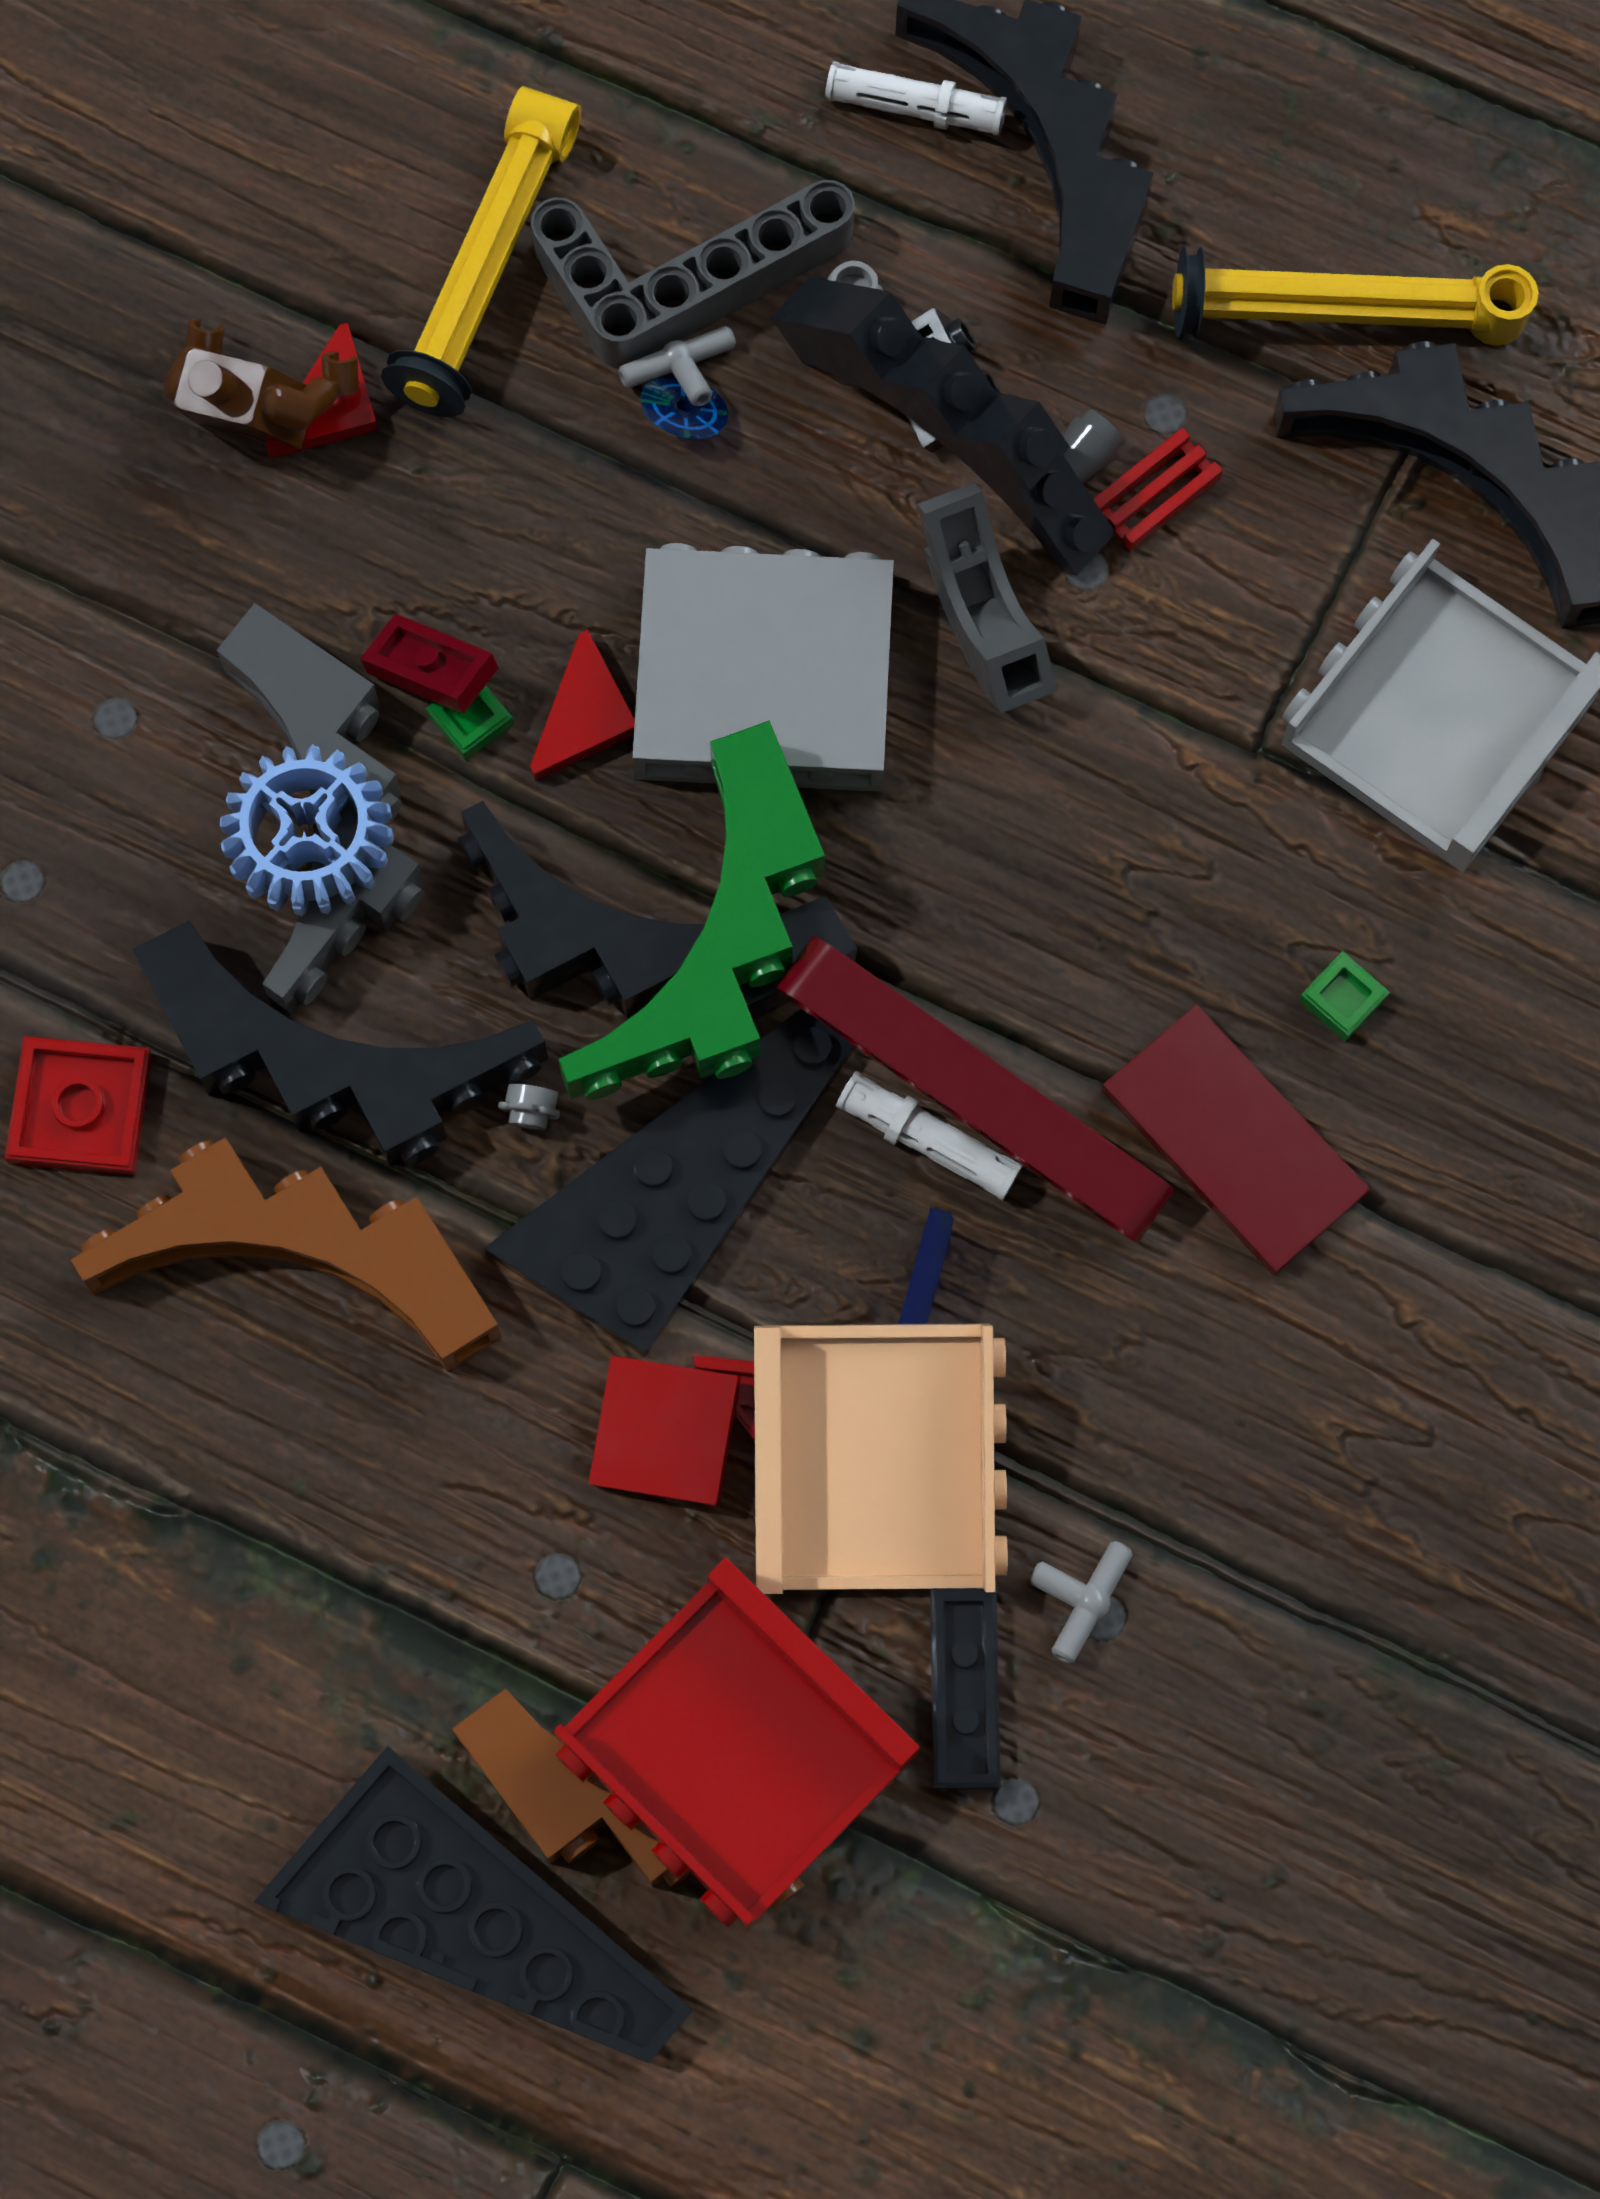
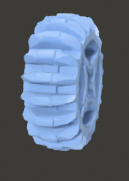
[220,744,394,917]

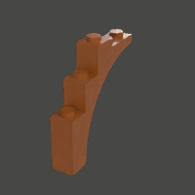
[71,1137,502,1372]
[452,1688,895,1911]

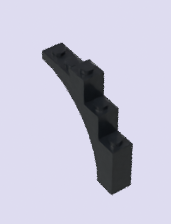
[895,0,1154,325]
[771,277,1116,576]
[1273,341,1600,629]
[458,801,857,1021]
[132,920,548,1167]

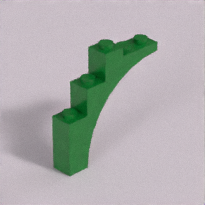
[559,720,825,1100]

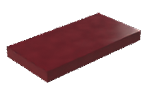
[1101,1004,1370,1276]

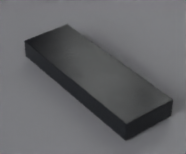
[930,1588,1001,1790]

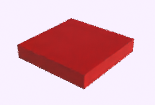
[5,1036,153,1176]
[588,1355,741,1507]

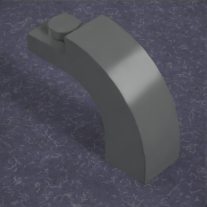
[917,482,1058,713]

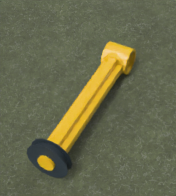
[380,86,581,417]
[1172,246,1539,346]

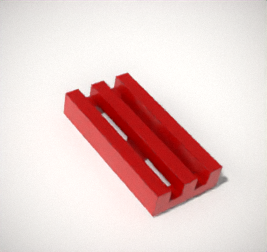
[1093,427,1223,552]

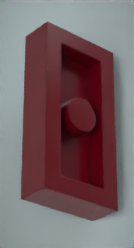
[360,613,499,714]

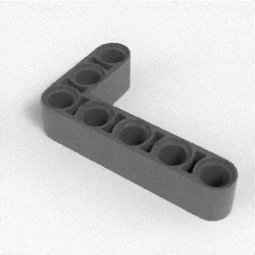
[531,180,855,368]

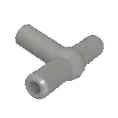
[619,326,736,406]
[1030,1541,1133,1664]

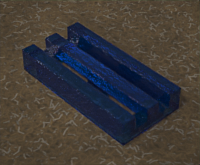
[898,1207,955,1324]

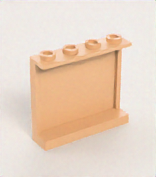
[754,1324,1008,1594]

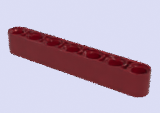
[775,935,1175,1243]

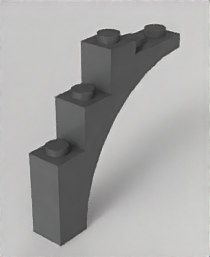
[217,603,424,1016]

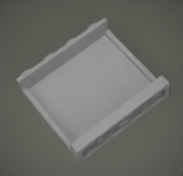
[1281,539,1600,873]
[632,543,894,792]

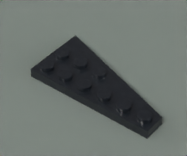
[484,1009,856,1357]
[254,1746,693,2064]

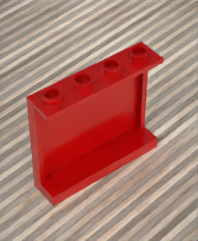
[553,1557,920,1930]

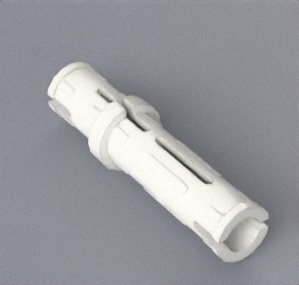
[825,61,1007,136]
[836,1071,1023,1201]

